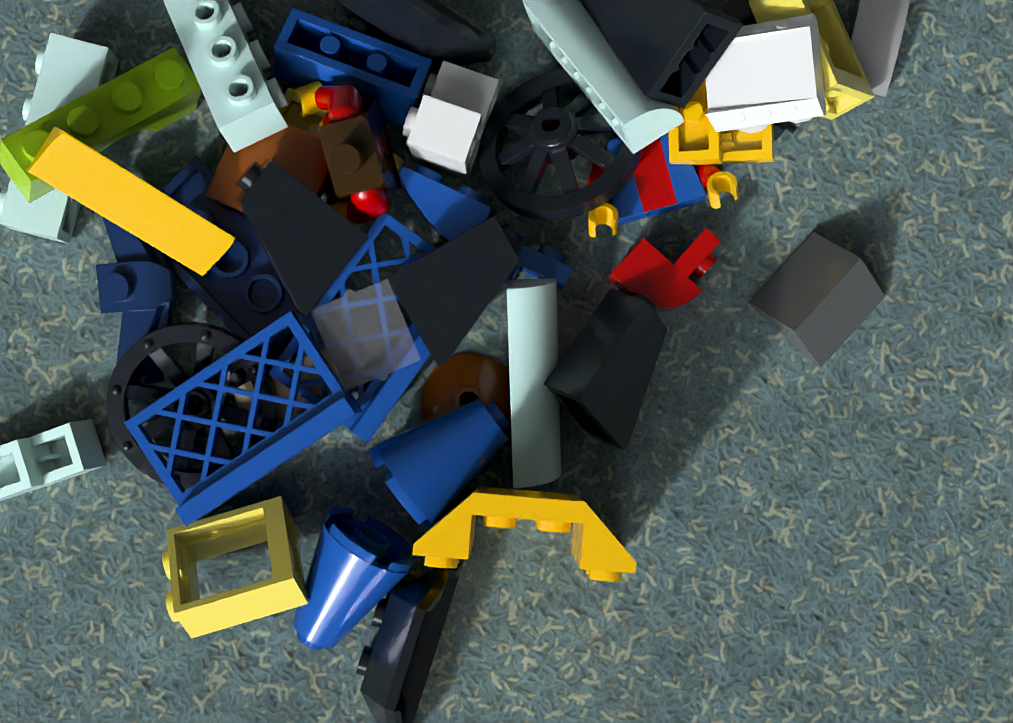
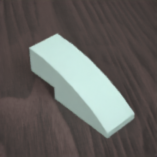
[0,419,107,501]

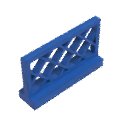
[267,213,436,443]
[124,311,363,526]

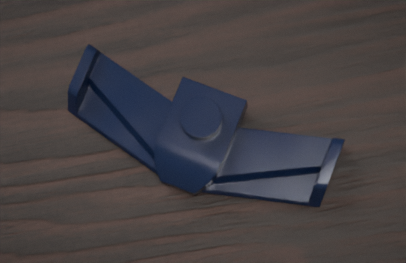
[96,216,177,384]

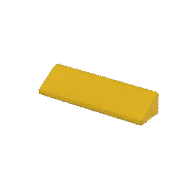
[27,126,236,276]

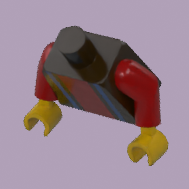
[292,81,402,228]

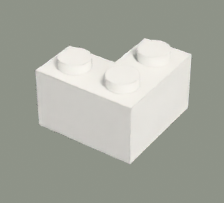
[403,61,499,180]

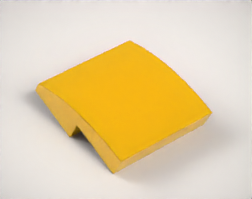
[668,80,775,165]

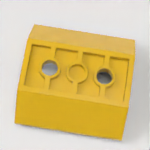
[412,486,636,582]

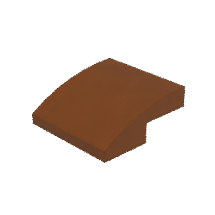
[205,123,331,213]

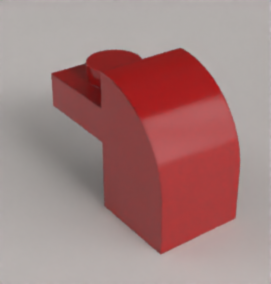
[608,228,721,311]

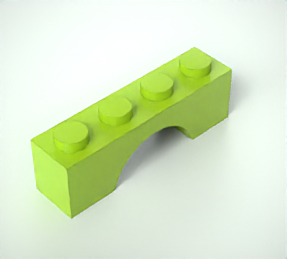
[0,47,202,203]

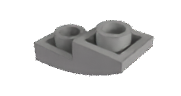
[848,0,910,97]

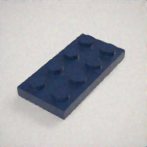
[160,155,306,358]

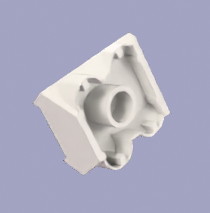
[705,14,827,134]

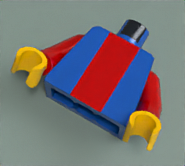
[586,133,739,237]

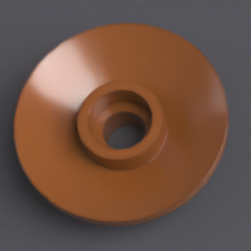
[421,353,511,433]

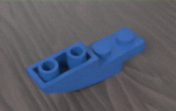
[398,165,572,291]

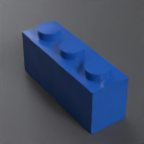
[274,8,432,127]

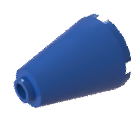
[368,399,511,530]
[293,507,416,650]

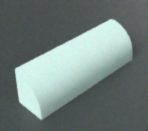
[523,0,685,154]
[506,278,561,488]

